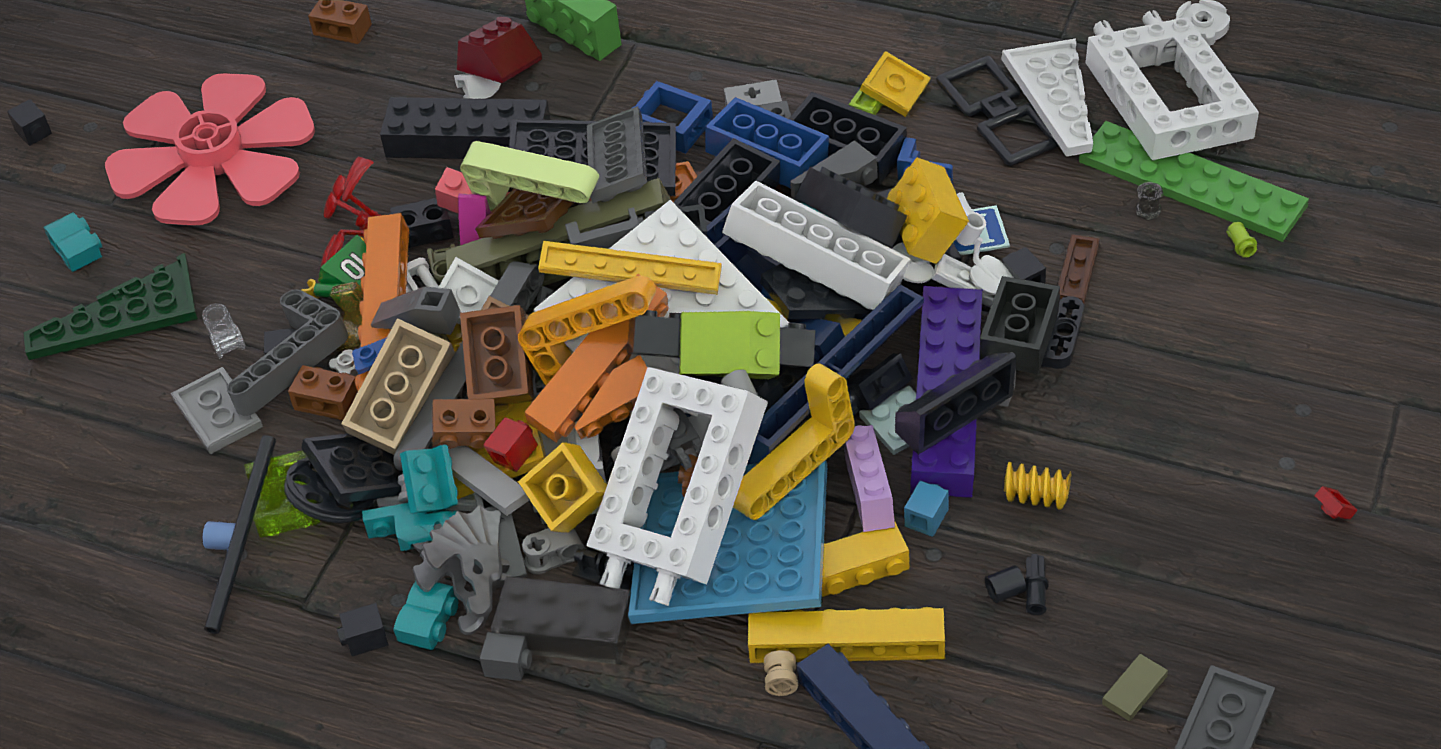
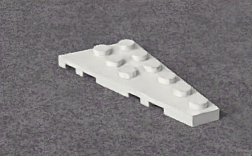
[1001,38,1093,157]

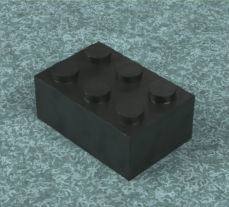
[980,276,1060,374]

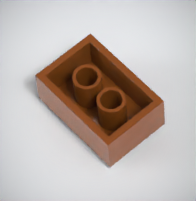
[460,305,534,406]

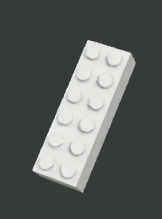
[722,181,910,310]

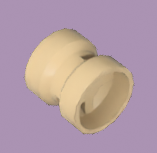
[764,650,798,696]

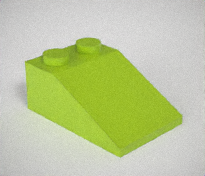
[679,311,780,379]

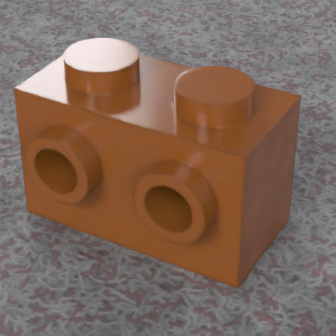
[308,0,372,44]
[288,365,358,420]
[432,399,495,449]

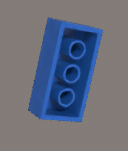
[705,97,829,188]

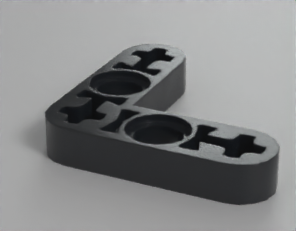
[1041,296,1084,369]

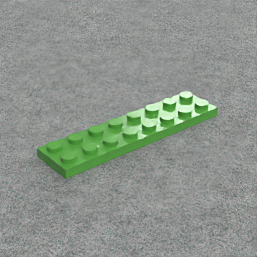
[1079,121,1309,242]

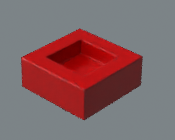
[1314,486,1358,520]

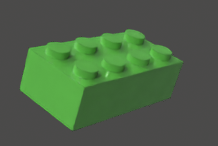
[525,0,622,61]

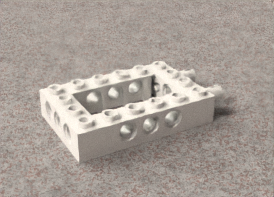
[1085,10,1259,160]
[586,367,768,606]

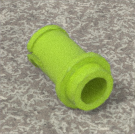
[1226,222,1257,257]

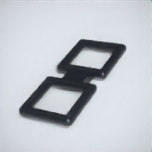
[936,56,1059,166]

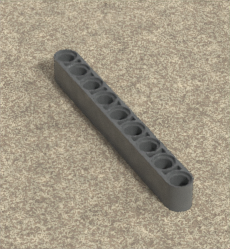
[394,261,545,471]

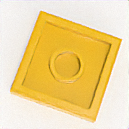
[860,51,931,117]

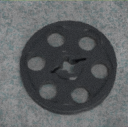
[284,457,375,523]

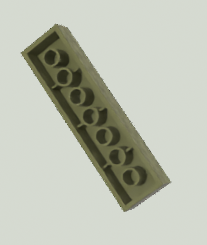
[446,178,672,286]

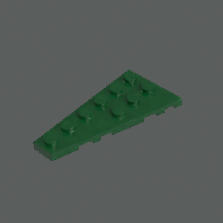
[23,253,198,360]

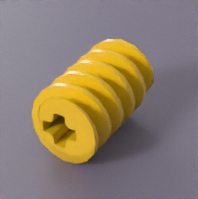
[1004,462,1071,510]

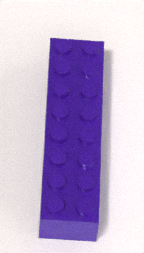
[910,286,982,498]

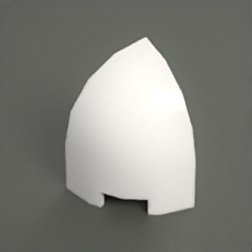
[454,73,501,99]

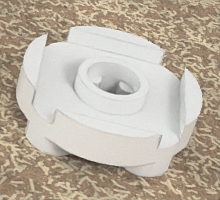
[1176,0,1230,46]

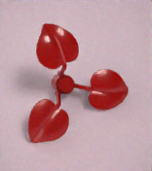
[321,157,382,266]

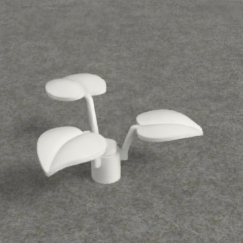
[892,192,1014,295]

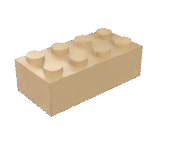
[341,318,455,455]

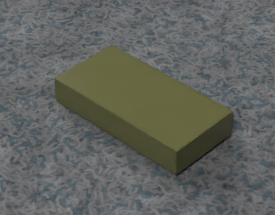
[1102,654,1168,721]

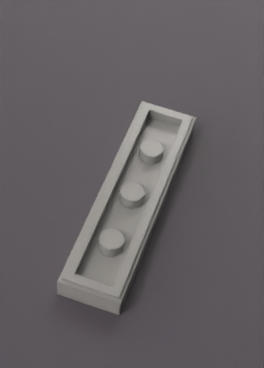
[448,446,530,516]

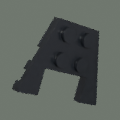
[760,263,873,319]

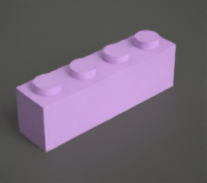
[844,425,895,532]

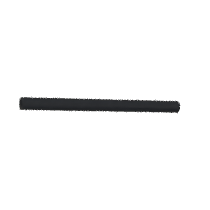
[204,435,276,634]

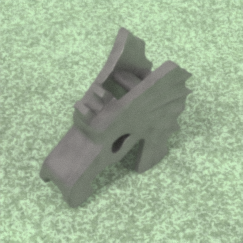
[413,505,512,635]

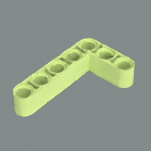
[460,141,599,212]

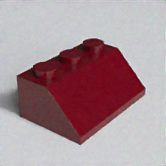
[457,17,542,83]

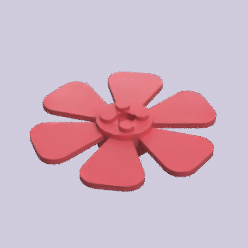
[105,73,315,226]

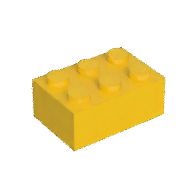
[886,157,969,264]

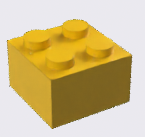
[518,442,607,533]

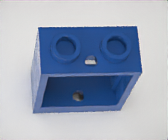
[632,81,713,154]

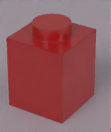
[483,417,538,472]

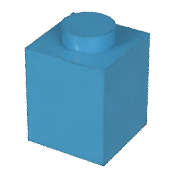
[904,481,949,537]

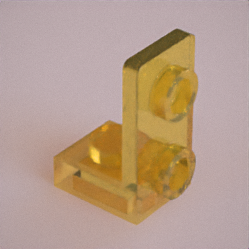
[330,281,364,351]

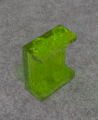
[244,450,320,538]

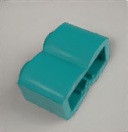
[44,212,103,272]
[393,581,459,650]

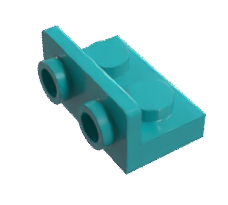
[400,445,458,514]

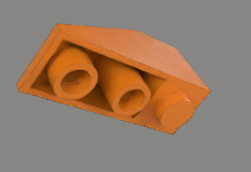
[574,355,648,439]

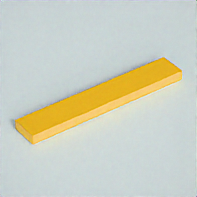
[538,241,722,295]

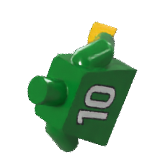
[301,235,366,304]

